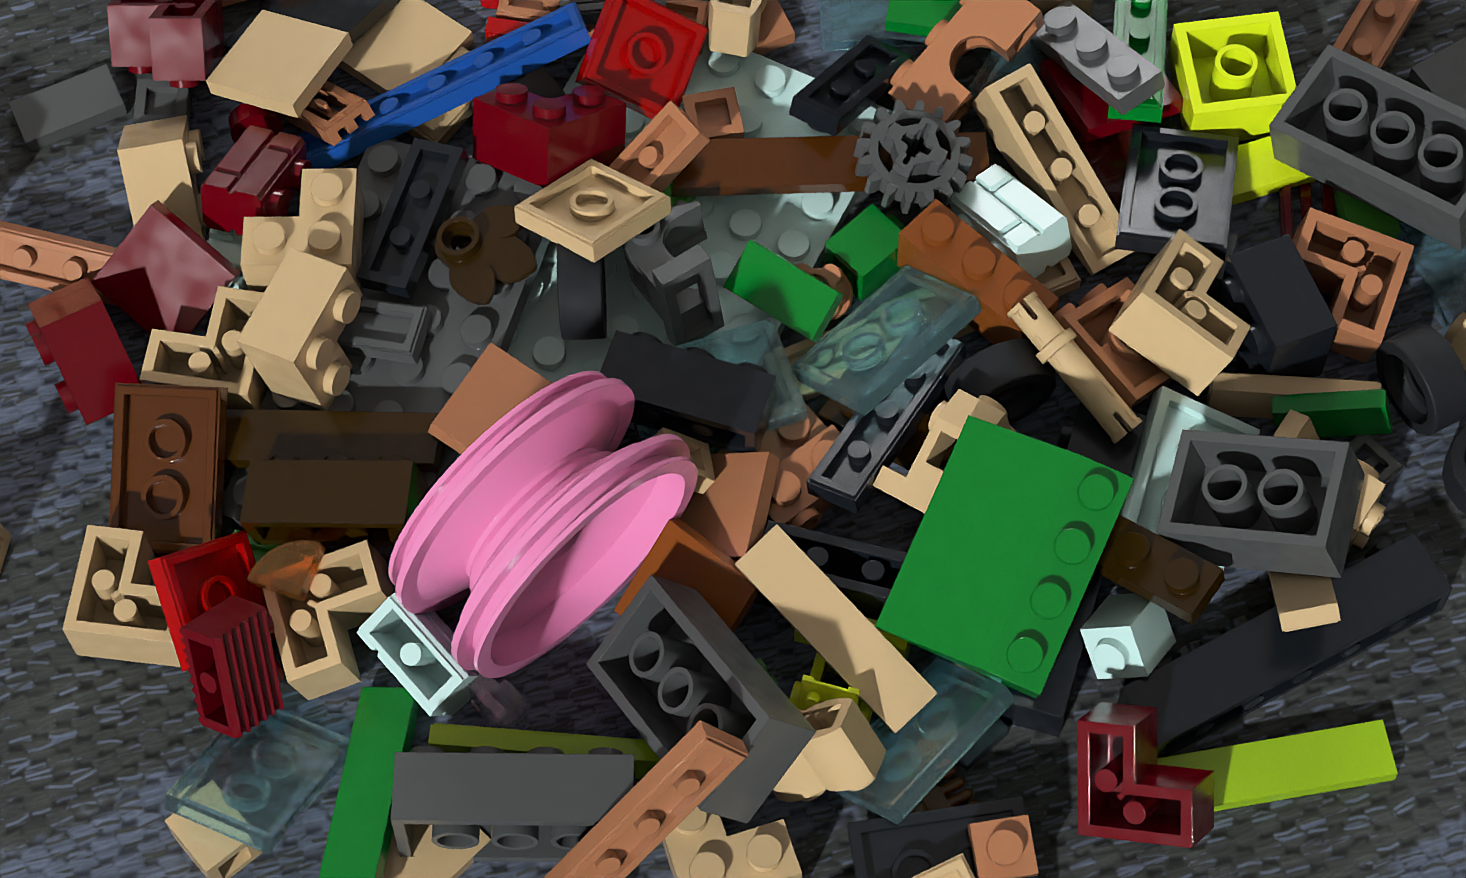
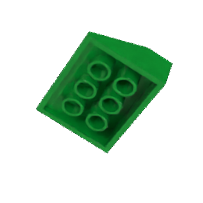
[875,415,1134,698]

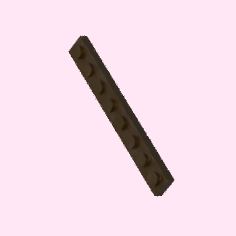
[818,372,1225,625]

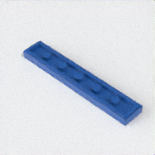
[296,2,591,169]

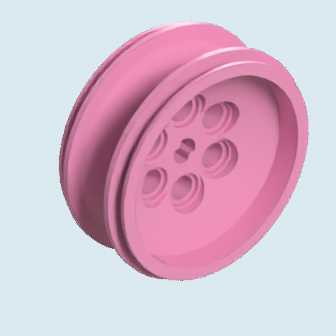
[388,371,698,678]

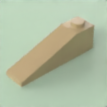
[971,63,1135,276]

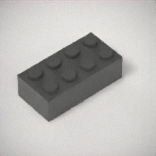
[1269,44,1466,251]
[586,574,816,823]
[391,746,636,862]

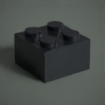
[1217,234,1338,378]

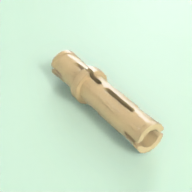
[1007,291,1142,444]

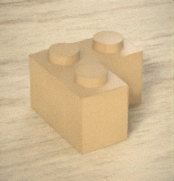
[117,115,206,240]
[240,168,365,293]
[1108,229,1251,396]
[236,247,363,411]
[139,286,267,410]
[62,525,181,667]
[260,540,395,701]
[662,807,802,878]

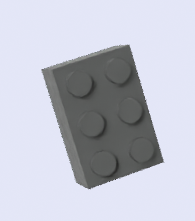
[1157,429,1365,578]

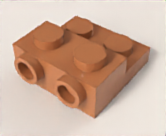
[1053,277,1173,409]
[715,395,840,530]

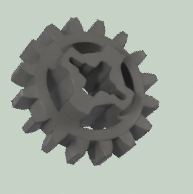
[853,100,973,214]

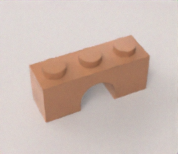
[888,0,1044,124]

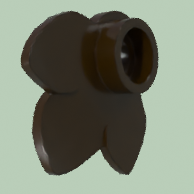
[434,205,538,305]

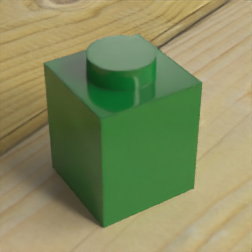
[825,204,905,301]

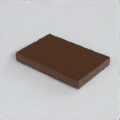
[109,383,228,554]

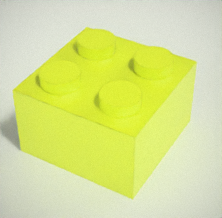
[1167,11,1297,141]

